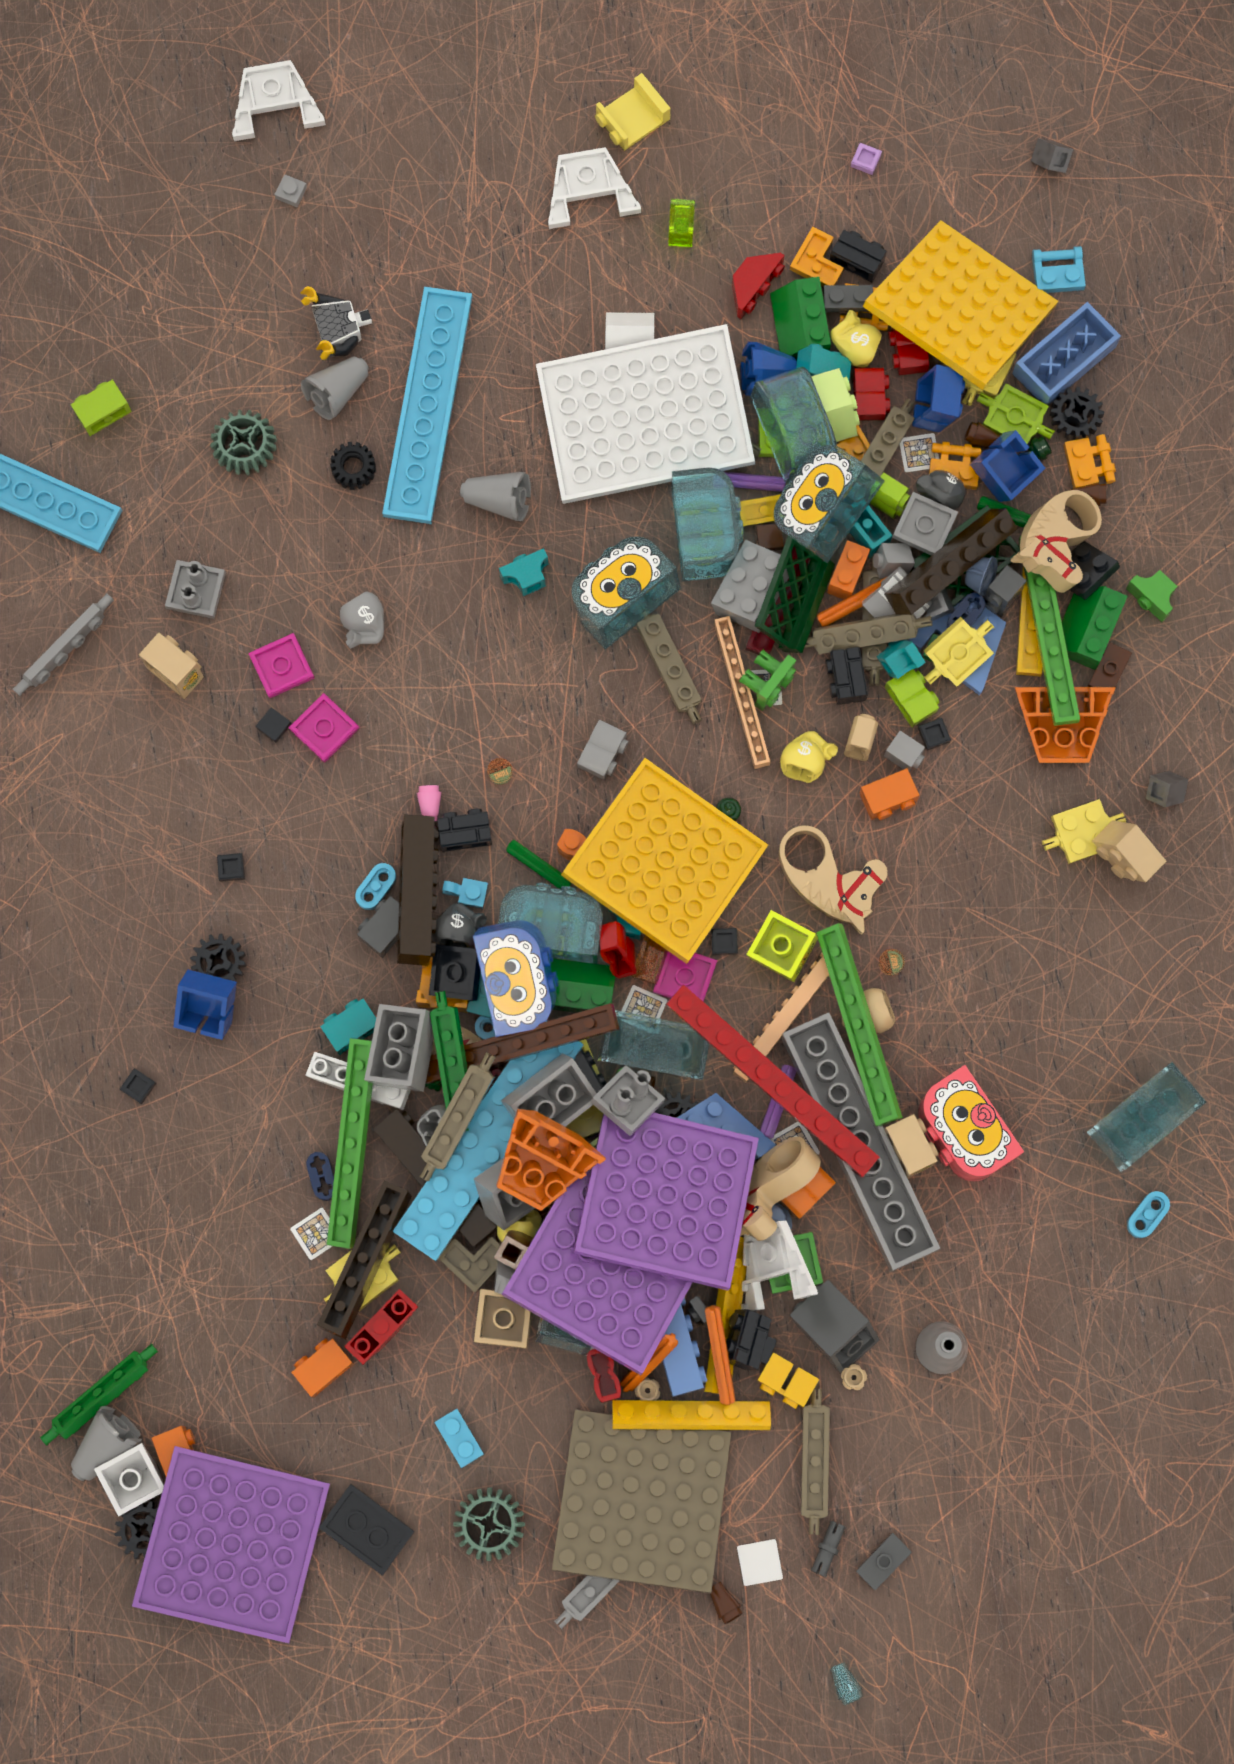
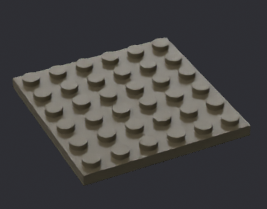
[552,1410,731,1594]

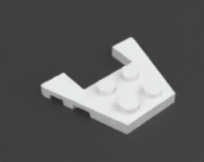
[232,60,326,141]
[548,147,641,229]
[741,1221,818,1312]

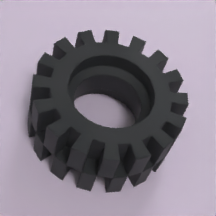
[330,441,376,490]

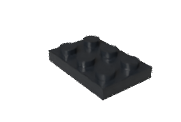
[319,1484,415,1576]

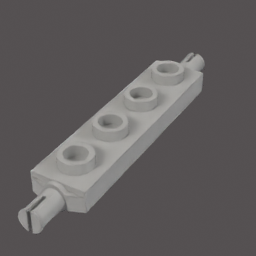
[13,593,114,696]
[554,1576,620,1629]

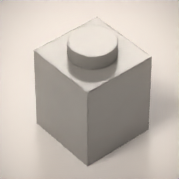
[873,543,915,578]
[884,731,925,772]

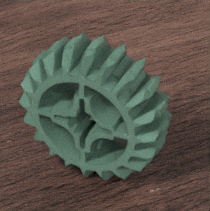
[210,410,277,476]
[453,1488,525,1561]

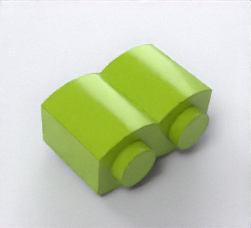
[868,472,910,519]
[885,669,940,727]

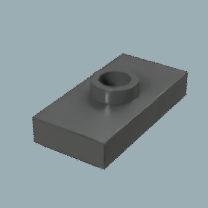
[688,1296,707,1325]
[856,1533,912,1590]

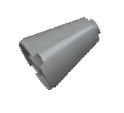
[300,356,369,420]
[460,472,531,521]
[916,1321,968,1374]
[71,1406,142,1481]

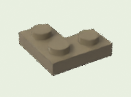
[439,1237,500,1293]

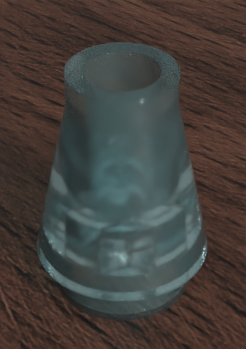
[830,1662,863,1706]

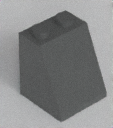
[790,1280,880,1374]

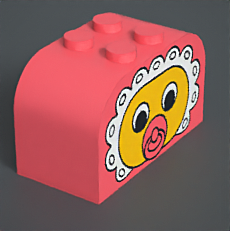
[918,1065,1024,1181]

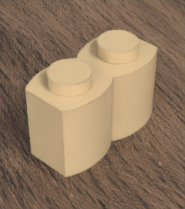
[844,714,878,761]

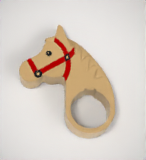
[1011,490,1102,593]
[778,826,887,935]
[740,1137,821,1241]

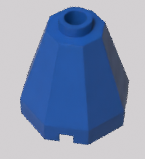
[740,342,797,396]

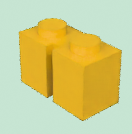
[757,1352,819,1409]

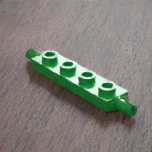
[430,991,469,1131]
[40,1343,158,1446]

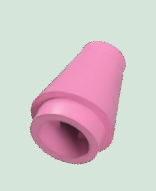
[417,785,441,822]

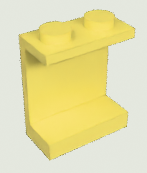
[595,73,671,151]

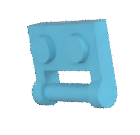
[1032,246,1086,293]

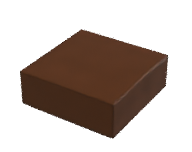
[756,523,784,551]

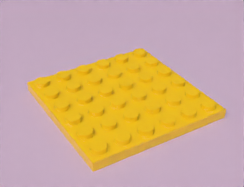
[863,220,1058,390]
[561,758,768,964]

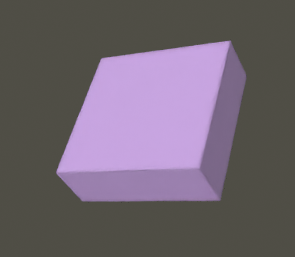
[850,143,882,175]

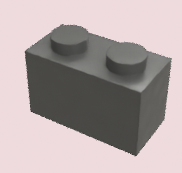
[984,565,1027,617]
[357,896,399,958]

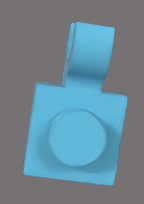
[442,878,488,909]

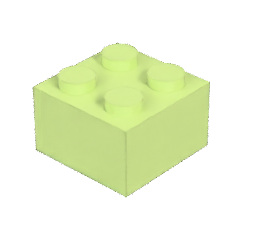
[811,368,860,443]

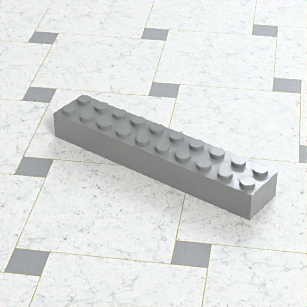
[781,1013,941,1272]

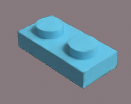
[434,1409,484,1468]

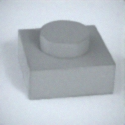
[274,174,307,207]

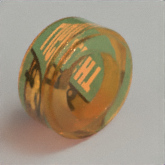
[487,758,513,784]
[879,949,905,975]

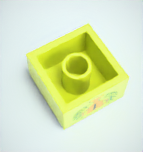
[746,910,818,982]

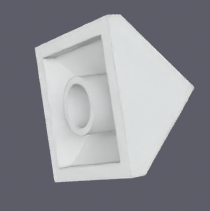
[605,312,654,349]
[94,1443,164,1516]

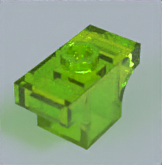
[668,199,695,247]

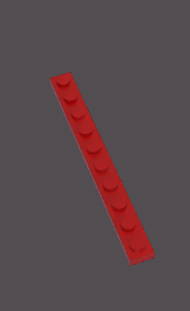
[665,984,880,1177]

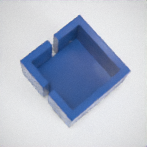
[912,364,965,433]
[970,430,1046,502]
[173,969,237,1040]

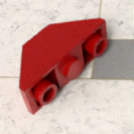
[732,252,785,319]
[344,1289,418,1365]

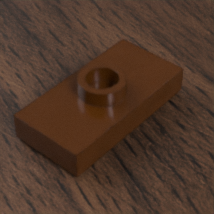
[1087,642,1132,687]

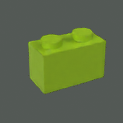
[70,379,132,436]

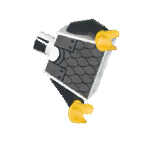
[300,286,372,360]

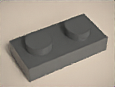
[823,285,873,312]

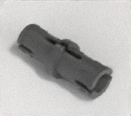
[810,1520,846,1577]

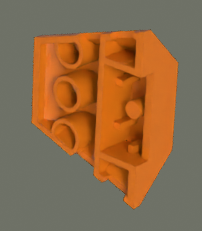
[1014,687,1116,763]
[496,1109,606,1211]

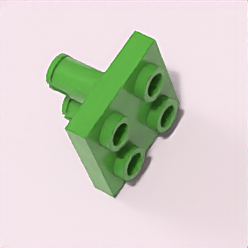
[739,649,796,711]
[769,1232,823,1294]

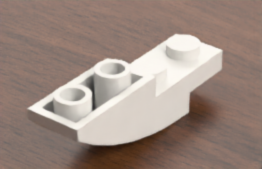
[305,1052,411,1110]

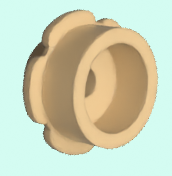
[841,1364,867,1390]
[635,1378,660,1401]

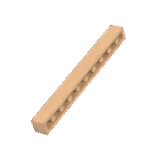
[714,616,770,769]
[733,953,829,1083]

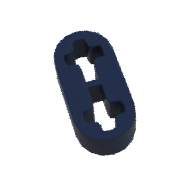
[947,593,985,628]
[306,1152,334,1201]

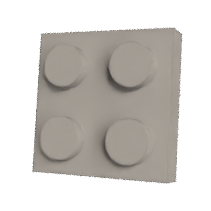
[892,492,958,555]

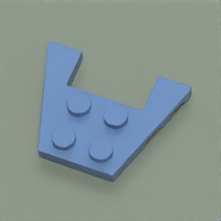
[905,601,1006,696]
[677,1093,776,1160]

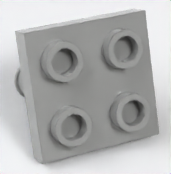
[165,560,226,619]
[591,1065,665,1136]

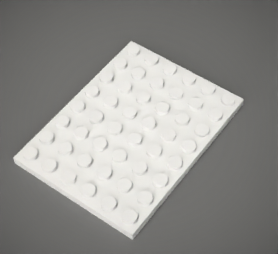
[536,324,755,504]

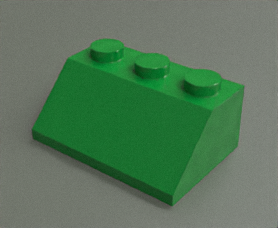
[770,277,831,360]
[1062,586,1128,670]
[551,958,616,1013]

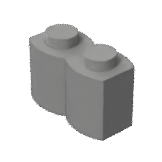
[577,720,629,780]

